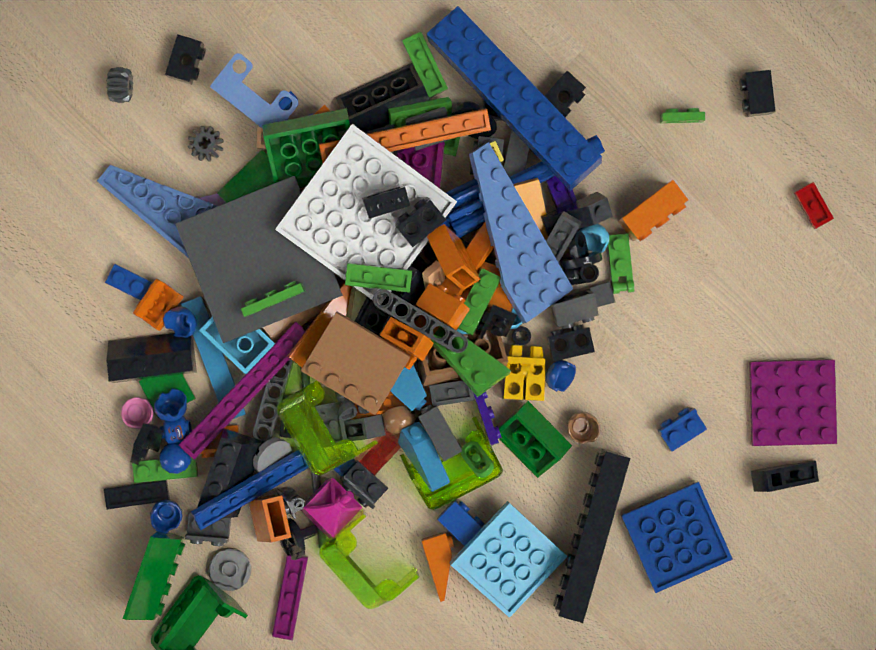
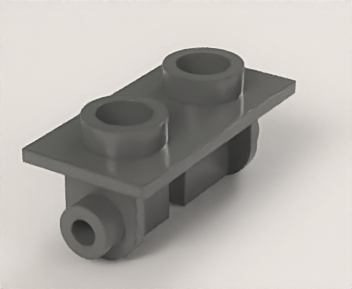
[276,488,305,519]

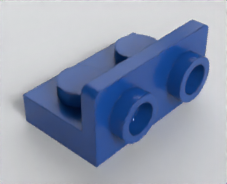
[657,407,707,452]

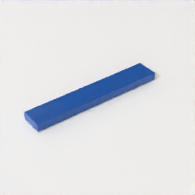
[191,448,311,530]

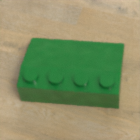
[262,108,350,188]
[122,531,186,620]

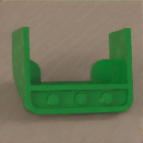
[151,575,248,650]

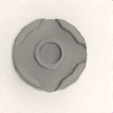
[253,437,292,473]
[209,548,252,591]

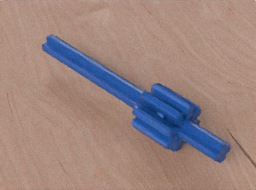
[440,135,605,238]

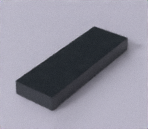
[104,480,170,510]

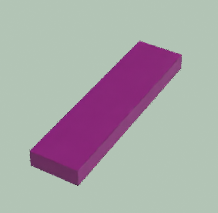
[272,555,308,641]

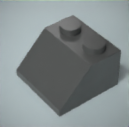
[551,289,599,329]

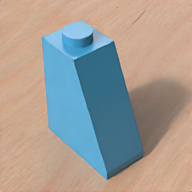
[390,365,427,411]

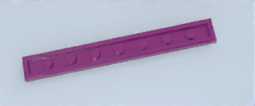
[179,322,306,460]

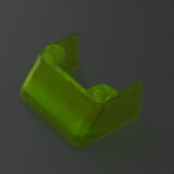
[277,380,378,475]
[400,416,503,510]
[319,508,419,609]

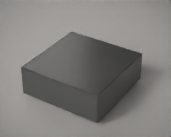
[589,282,615,307]

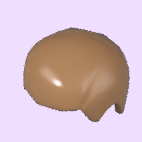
[383,406,416,435]
[567,412,600,444]

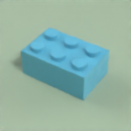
[199,317,275,374]

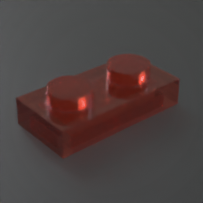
[359,431,401,475]

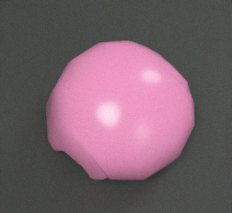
[121,397,154,429]

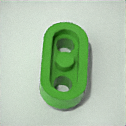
[461,441,494,477]

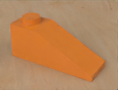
[422,531,455,602]

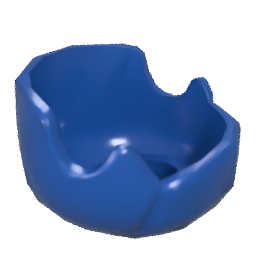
[163,306,197,338]
[545,360,576,392]
[154,388,187,421]
[159,443,192,474]
[150,499,183,534]

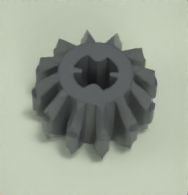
[106,67,133,103]
[188,126,224,162]

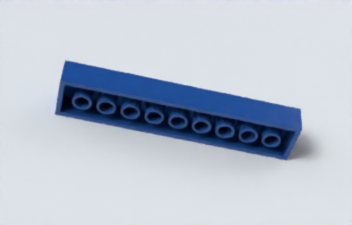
[426,6,602,191]

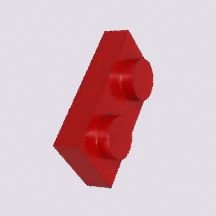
[794,182,834,229]

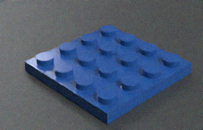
[621,481,733,593]

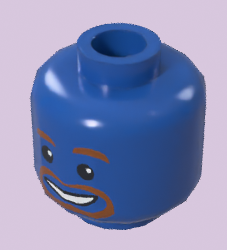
[160,416,192,444]

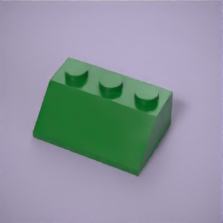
[217,150,275,203]
[499,401,572,478]

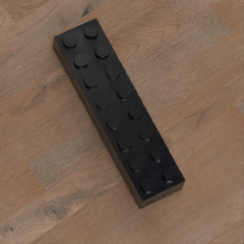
[553,449,631,623]

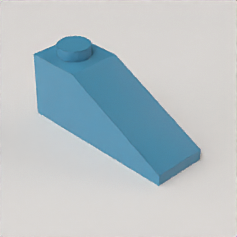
[398,422,450,492]

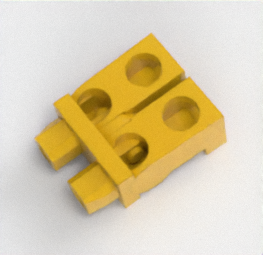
[503,345,545,401]

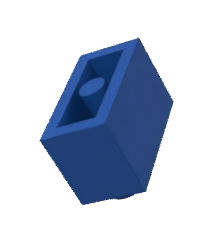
[437,500,485,546]

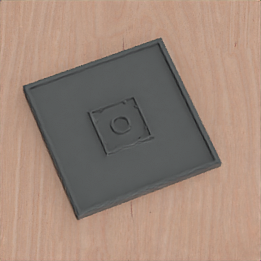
[175,176,343,343]

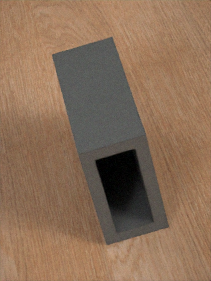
[418,404,462,461]

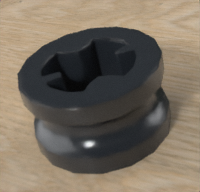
[512,327,531,345]

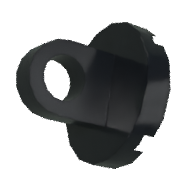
[560,231,602,269]
[280,518,319,560]

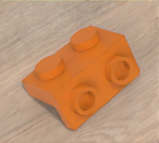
[133,279,184,331]

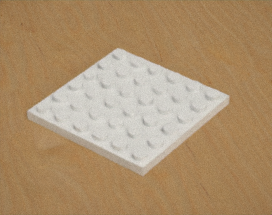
[275,124,457,305]

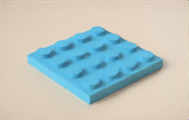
[449,501,567,618]

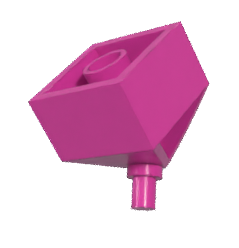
[301,477,362,538]

